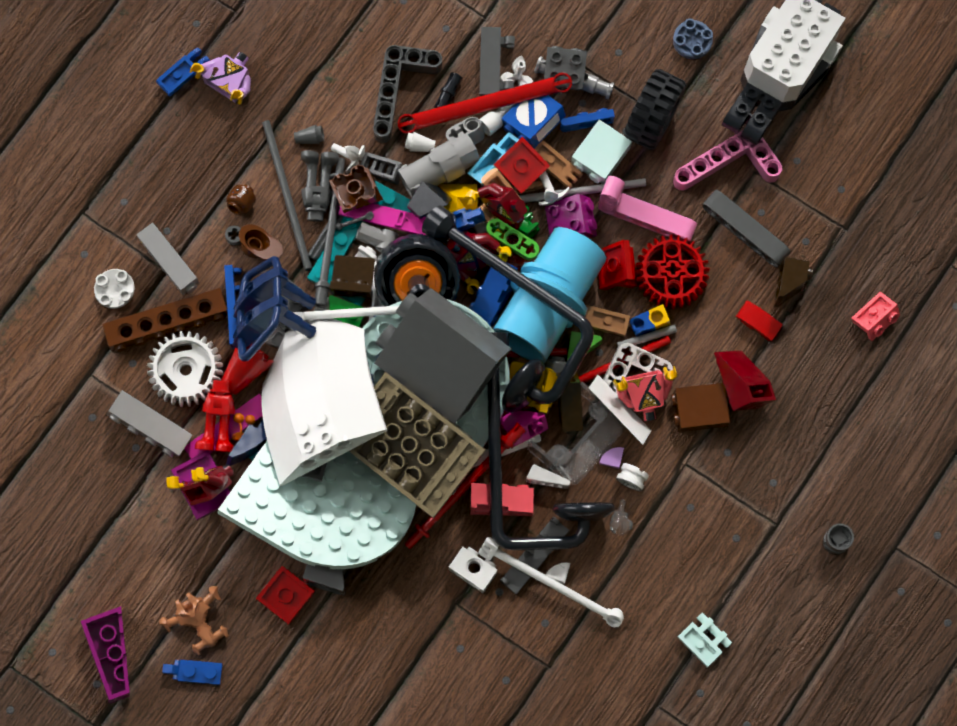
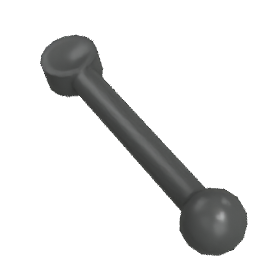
[335,211,374,231]

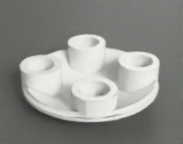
[94,269,135,309]

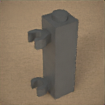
[479,27,515,96]

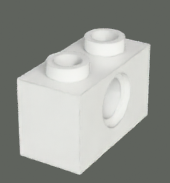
[449,547,497,593]

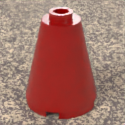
[221,343,274,395]

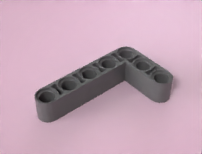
[373,45,442,143]

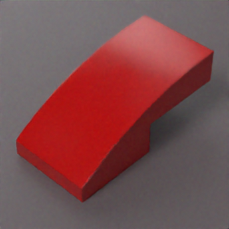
[735,300,783,341]

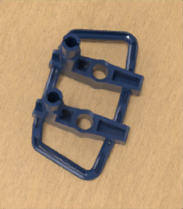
[232,256,316,362]

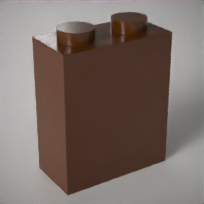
[671,383,730,432]

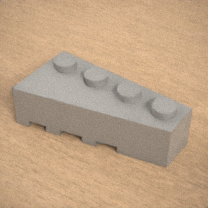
[106,390,192,458]

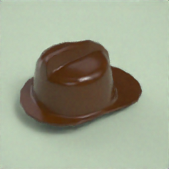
[239,224,283,260]

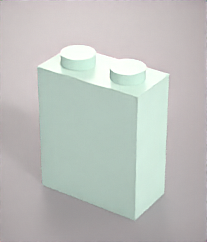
[571,120,632,184]

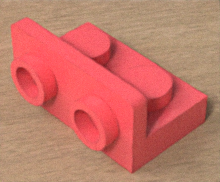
[851,292,900,341]

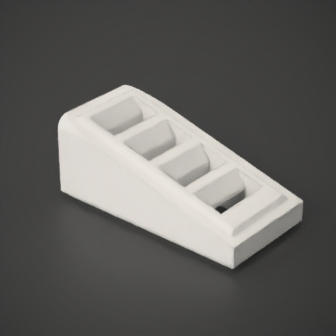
[526,464,571,489]

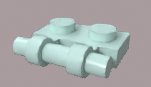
[677,613,732,667]

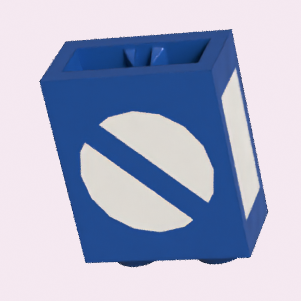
[501,95,566,149]

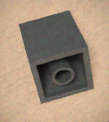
[303,564,346,597]

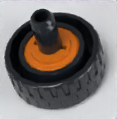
[374,234,460,307]

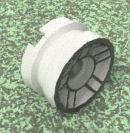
[616,463,649,491]

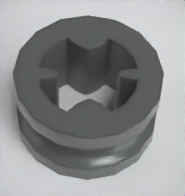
[225,225,241,246]

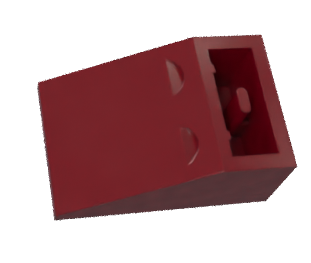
[714,350,776,411]

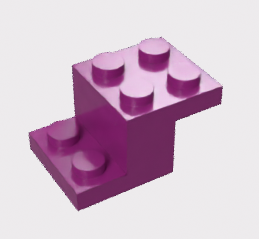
[171,450,230,521]

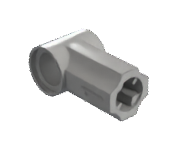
[355,222,398,252]

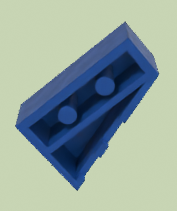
[469,263,518,326]

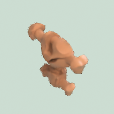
[159,586,229,656]

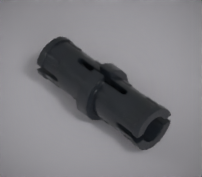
[434,72,462,108]

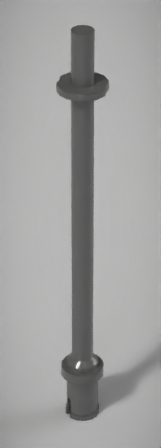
[314,158,345,308]

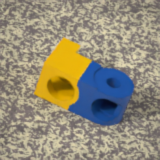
[629,304,670,336]

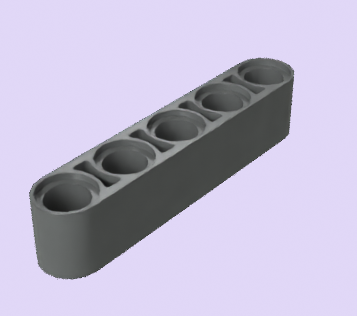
[702,190,791,268]

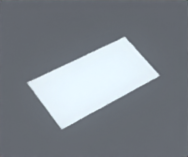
[589,375,651,445]

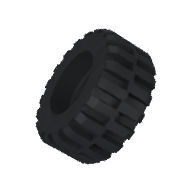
[624,69,687,150]

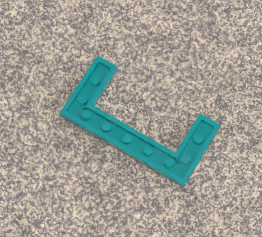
[307,181,412,306]

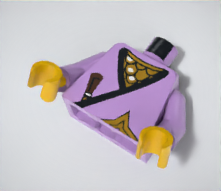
[190,52,251,105]

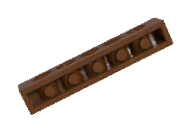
[102,288,228,352]

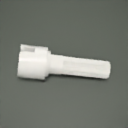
[480,104,515,136]

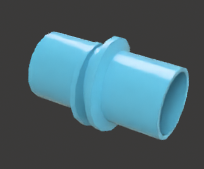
[493,227,607,363]

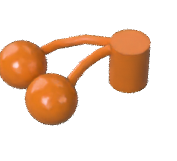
[232,413,256,441]

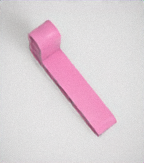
[673,130,782,190]
[598,176,697,243]

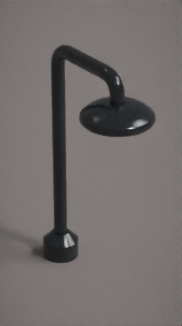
[422,205,594,413]
[487,332,615,550]

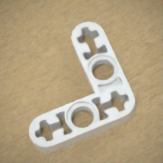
[603,343,673,394]

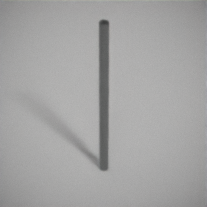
[262,120,312,271]

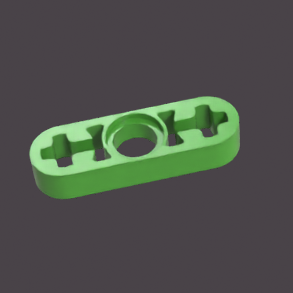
[486,219,539,261]

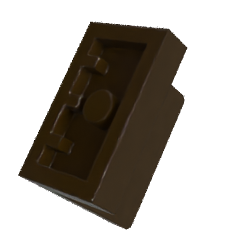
[330,255,375,299]

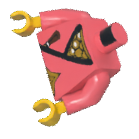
[613,366,677,421]

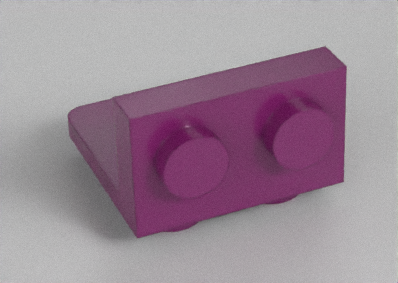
[545,194,597,238]

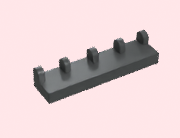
[500,516,569,595]

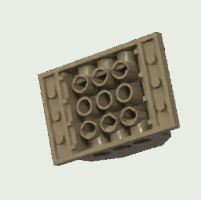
[349,372,486,518]

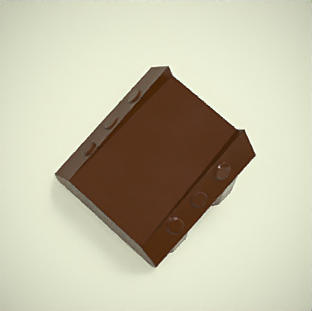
[329,164,383,213]

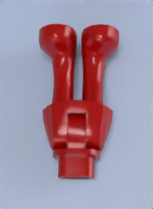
[195,380,235,452]

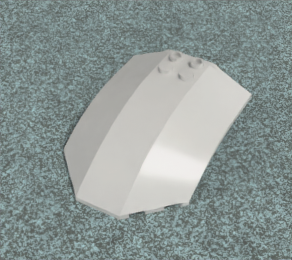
[262,318,387,486]

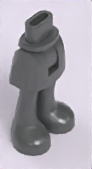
[301,150,339,222]

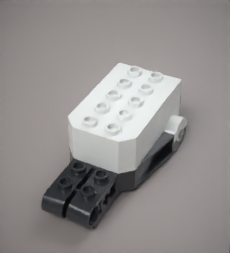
[722,0,845,145]

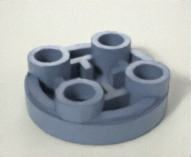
[673,19,713,59]

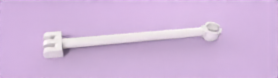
[293,306,399,320]
[479,537,624,627]

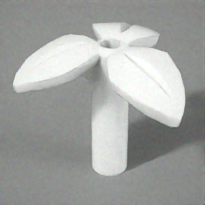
[500,56,533,86]
[331,143,365,174]
[538,171,570,206]

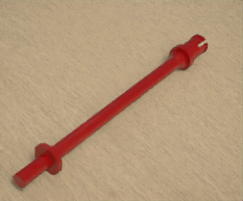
[405,422,527,549]

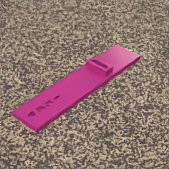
[338,203,426,235]
[184,394,263,459]

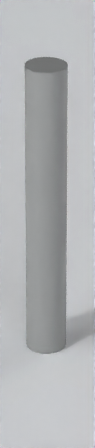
[617,325,677,349]

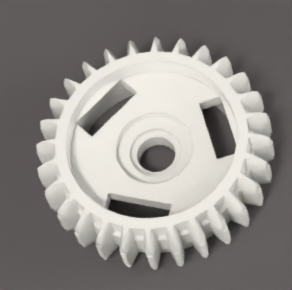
[147,331,223,407]

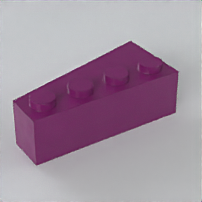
[81,606,130,704]

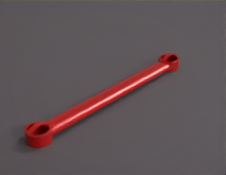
[397,73,572,134]

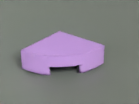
[599,447,624,469]

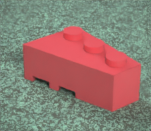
[470,483,534,516]

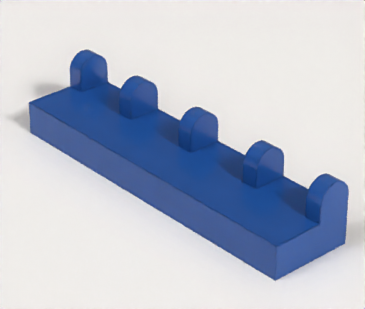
[224,265,242,349]

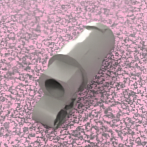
[398,117,485,198]

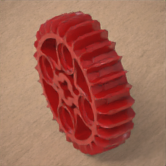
[635,234,710,309]

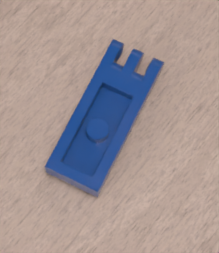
[560,108,615,132]

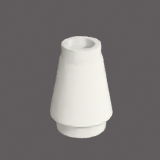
[405,132,435,152]

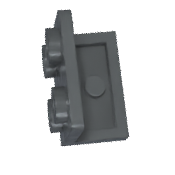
[544,46,587,90]

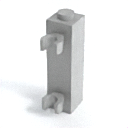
[136,222,199,295]

